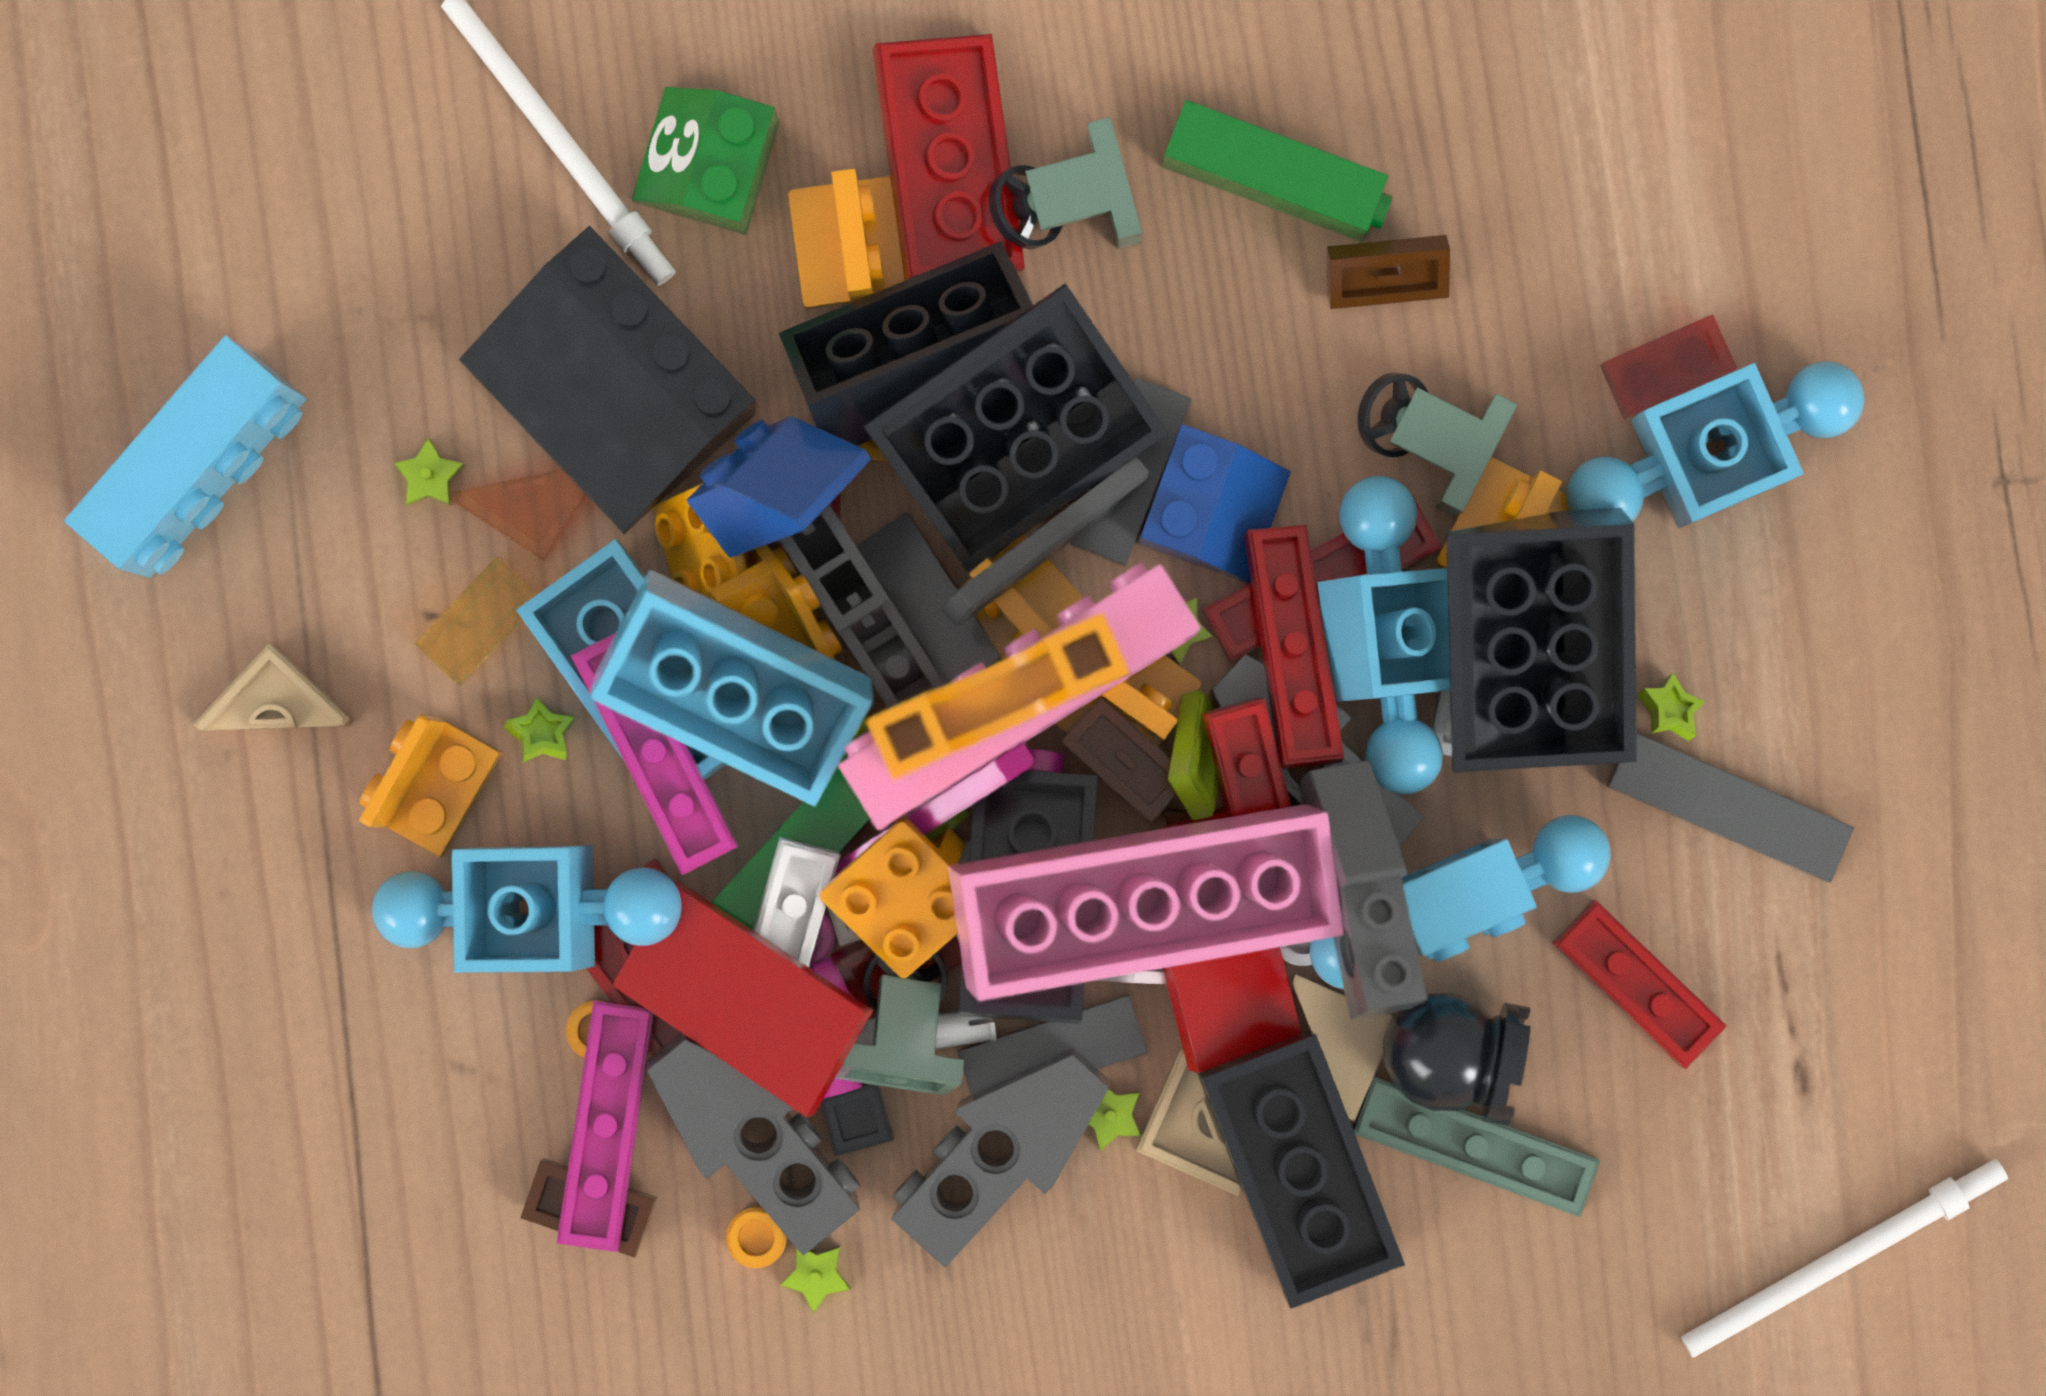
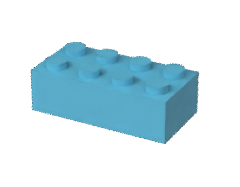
[63,335,307,578]
[516,539,727,780]
[590,570,873,806]

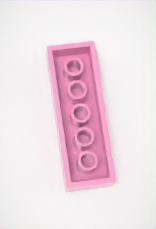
[838,563,1201,830]
[948,804,1344,1001]

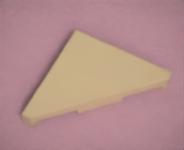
[193,643,354,731]
[1291,974,1393,1121]
[1136,1047,1242,1196]

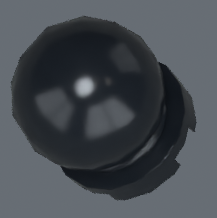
[1383,993,1531,1126]

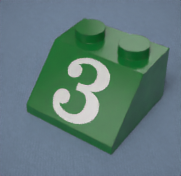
[631,87,780,235]

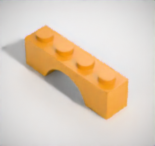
[866,612,1130,781]

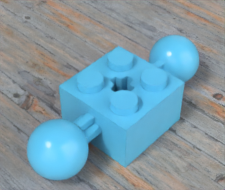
[1566,361,1865,529]
[1318,476,1450,795]
[1309,815,1611,989]
[371,845,682,973]

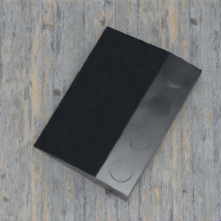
[459,225,756,534]
[863,283,1169,572]
[1446,508,1637,772]

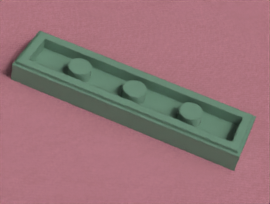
[1353,1076,1601,1217]

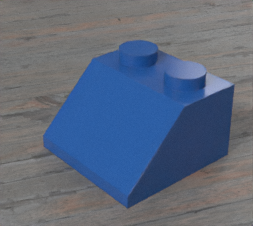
[686,416,871,558]
[1138,424,1291,584]

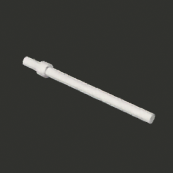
[441,0,676,286]
[1680,1159,2008,1358]

